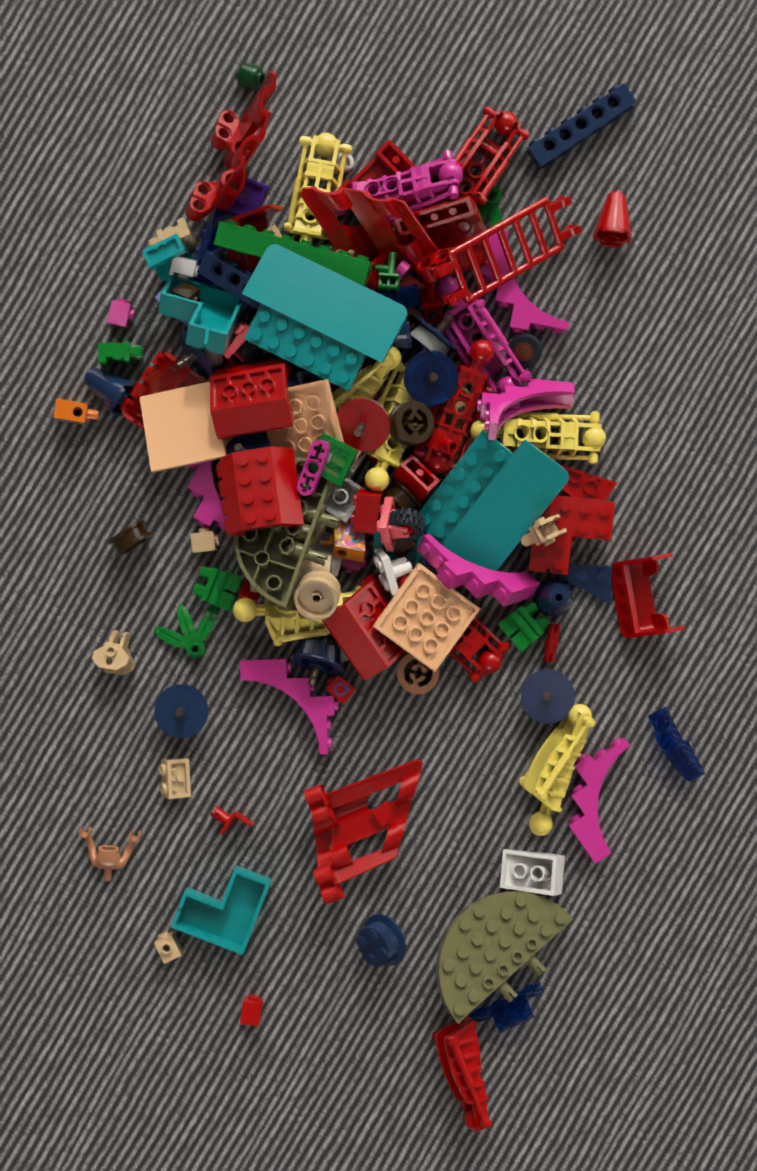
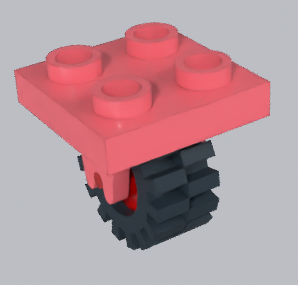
[222,321,265,364]
[377,497,425,552]

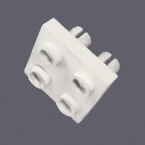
[373,548,413,596]

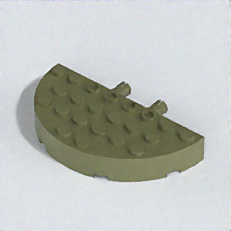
[234,457,341,611]
[436,891,573,1023]

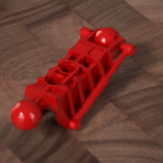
[443,106,530,205]
[412,339,494,474]
[396,573,510,683]
[431,1015,492,1132]

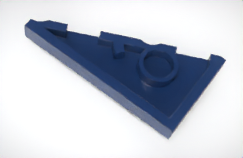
[547,564,612,603]

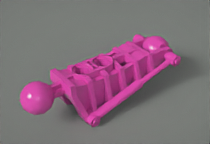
[330,150,463,224]
[437,277,532,394]

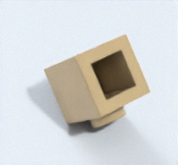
[190,528,220,553]
[154,931,184,964]

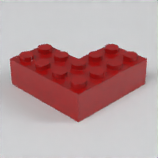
[529,496,615,575]

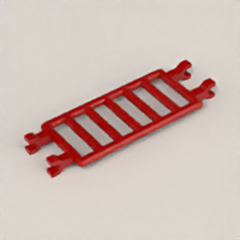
[430,195,582,306]

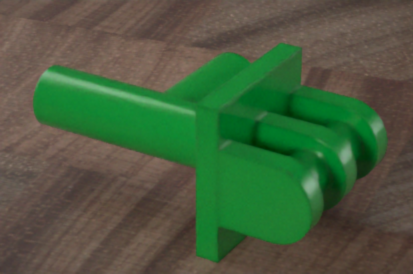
[375,252,400,292]

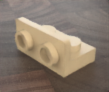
[159,758,191,799]

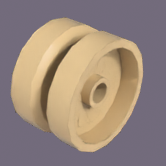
[294,570,341,620]

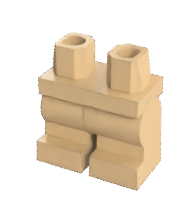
[149,217,199,251]

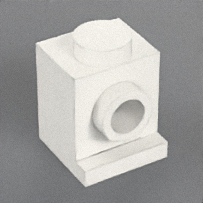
[169,256,199,279]

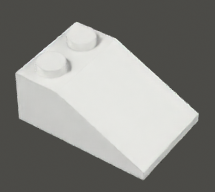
[500,849,565,896]

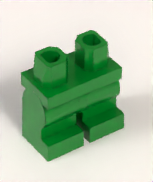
[98,341,144,367]
[192,567,243,611]
[497,601,550,653]

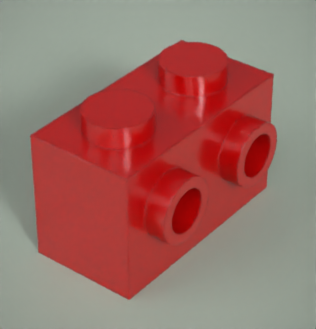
[392,454,440,502]
[350,488,383,534]

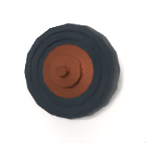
[508,333,542,369]

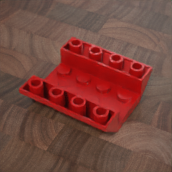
[210,358,294,439]
[321,573,405,681]

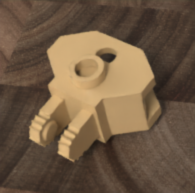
[521,514,567,547]
[92,630,136,675]

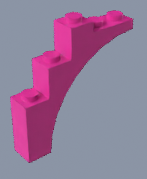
[481,231,570,334]
[477,379,575,440]
[187,460,227,530]
[416,534,540,607]
[240,658,338,755]
[567,737,630,864]

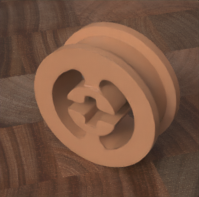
[397,654,439,694]

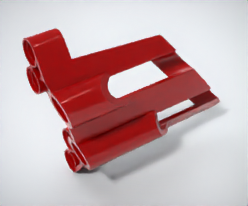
[185,71,276,221]
[300,187,454,291]
[303,759,423,905]

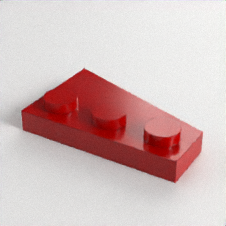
[560,464,618,500]

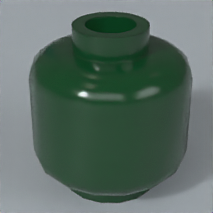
[235,63,265,91]

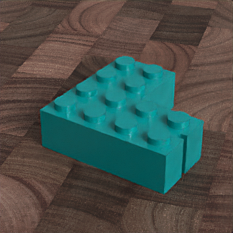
[158,275,244,355]
[171,865,272,955]

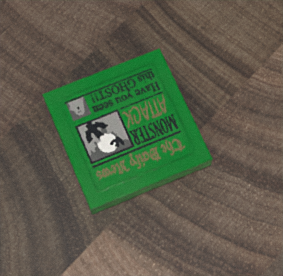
[309,432,358,486]

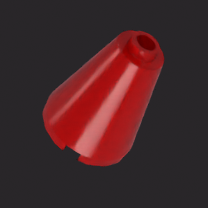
[593,191,632,247]

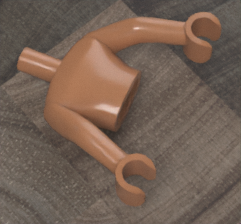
[79,826,142,881]

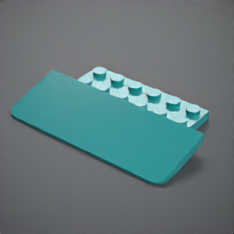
[242,244,407,391]
[419,430,569,588]

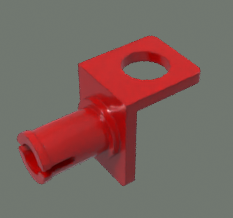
[420,281,443,324]
[422,428,460,456]
[210,805,255,835]

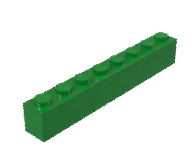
[214,219,373,287]

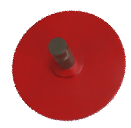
[337,398,390,451]

